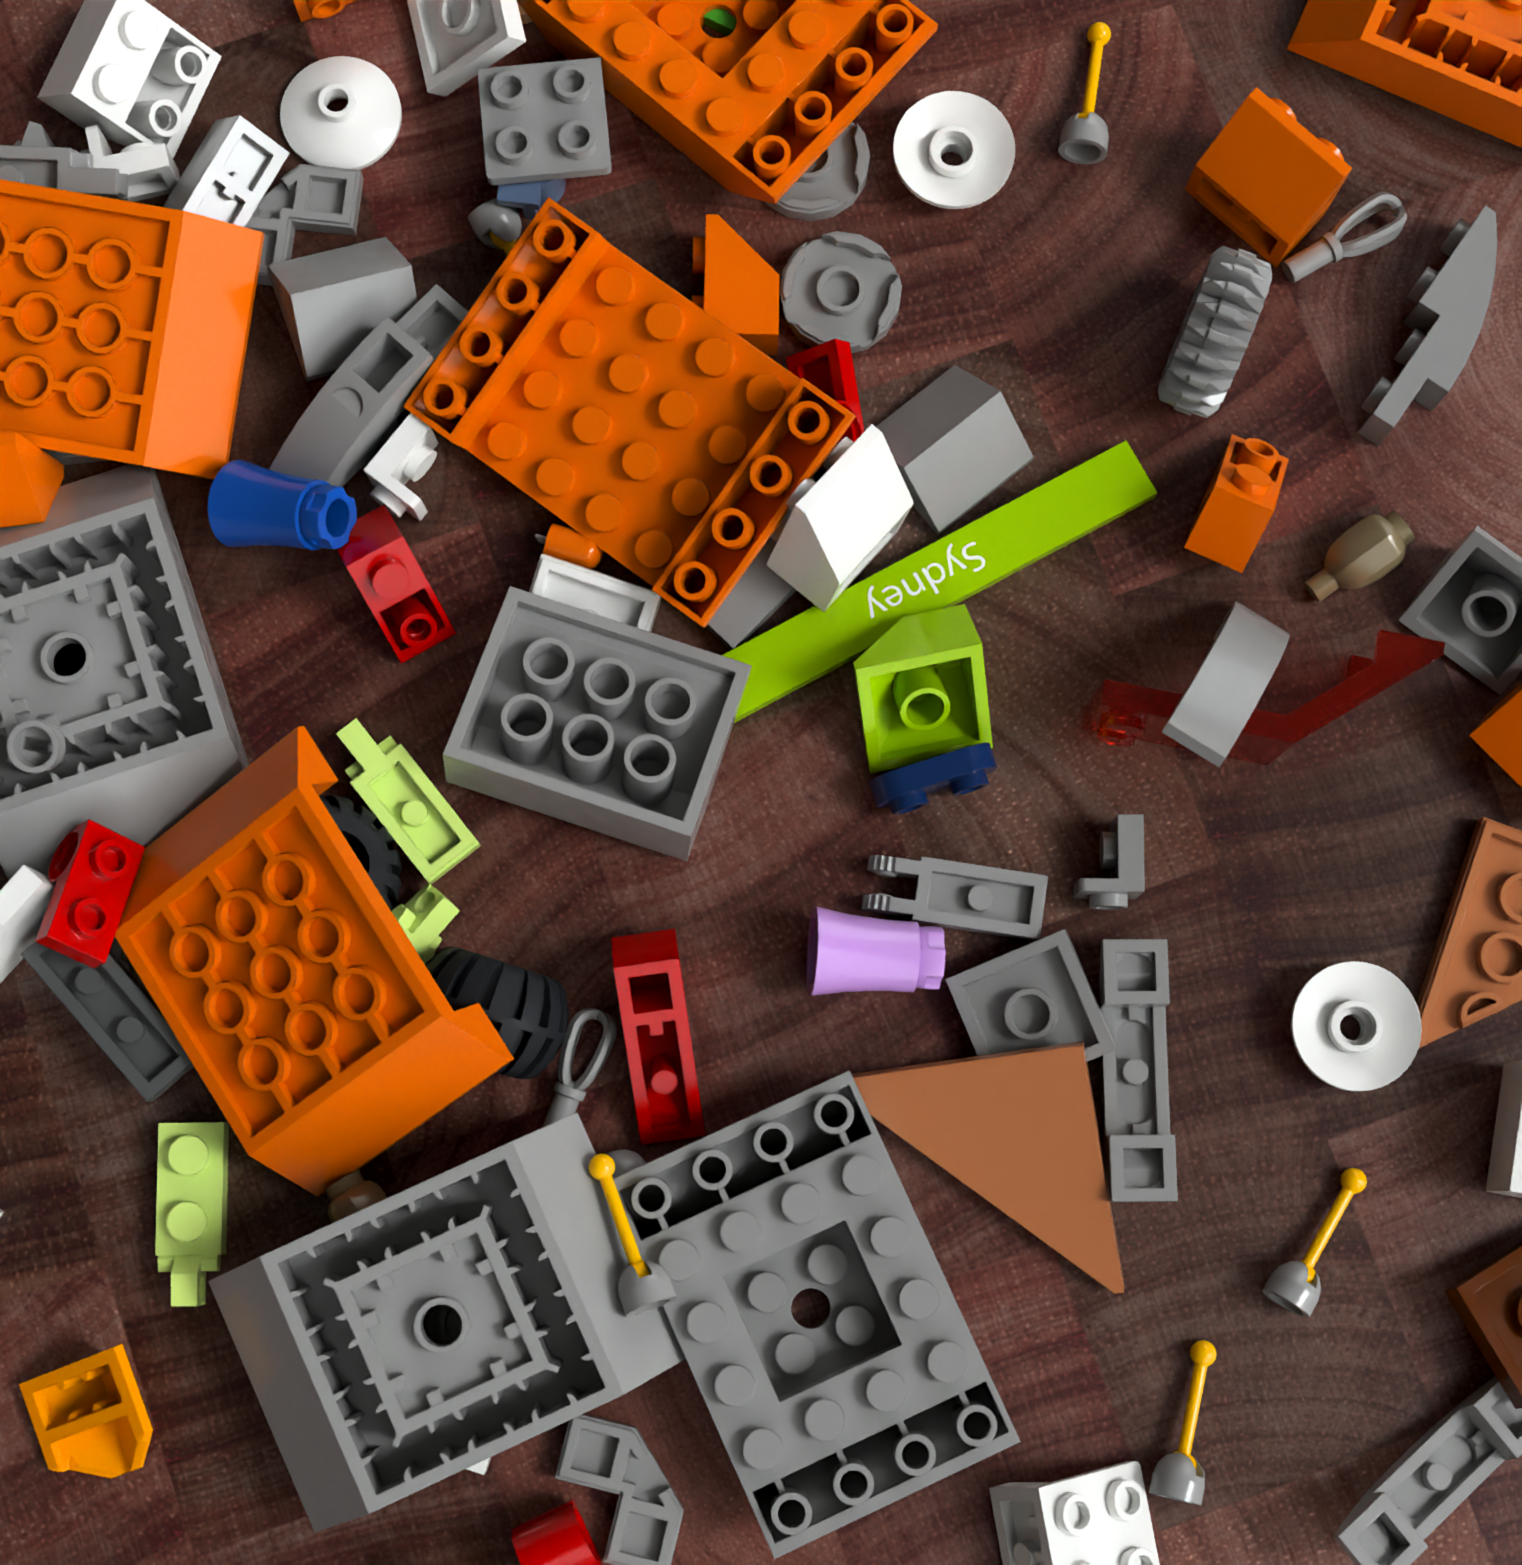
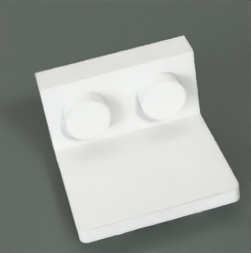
[989,1461,1160,1565]

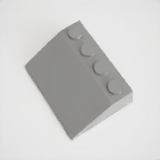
[443,586,752,861]

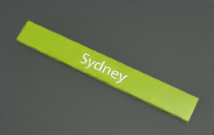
[722,440,1157,723]

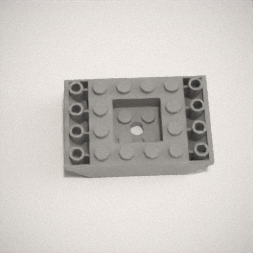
[0,464,249,880]
[613,1070,1021,1559]
[208,1112,686,1533]

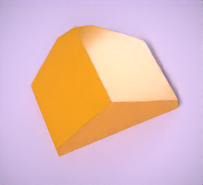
[19,1344,153,1478]

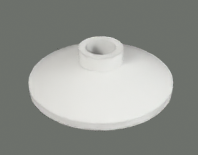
[280,56,402,170]
[893,91,1015,209]
[1291,961,1422,1091]

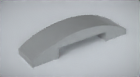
[1162,600,1290,767]
[1099,939,1178,1202]
[1333,1376,1522,1565]

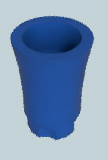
[208,459,357,550]

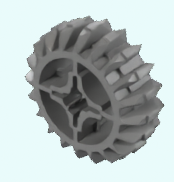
[1157,246,1273,418]

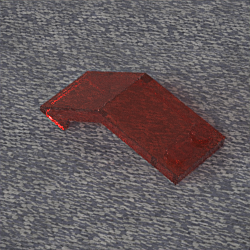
[1082,630,1445,766]

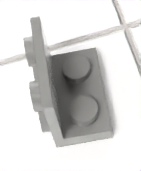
[477,57,612,185]

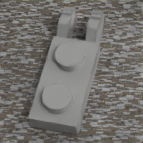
[861,855,1048,941]

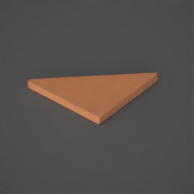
[1416,817,1522,1048]
[852,1041,1125,1294]

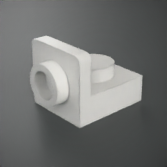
[80,125,180,202]
[364,412,439,521]

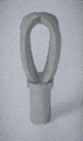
[1281,192,1407,283]
[542,1007,617,1128]

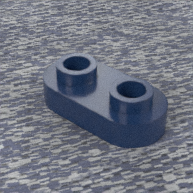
[869,743,998,815]

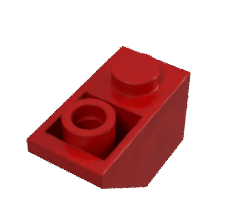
[337,505,456,664]

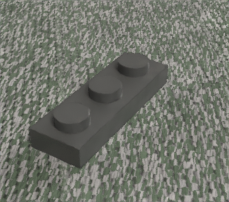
[21,942,194,1103]

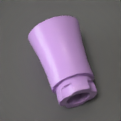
[806,906,946,996]

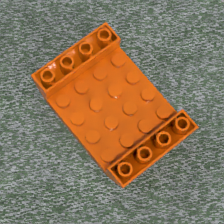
[0,179,265,480]
[403,197,856,628]
[115,726,514,1197]

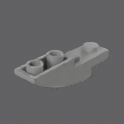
[1357,205,1498,446]
[269,284,468,487]

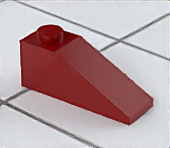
[611,928,705,1145]

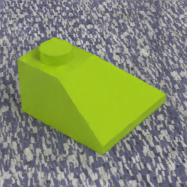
[853,604,993,774]

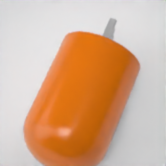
[535,523,604,569]

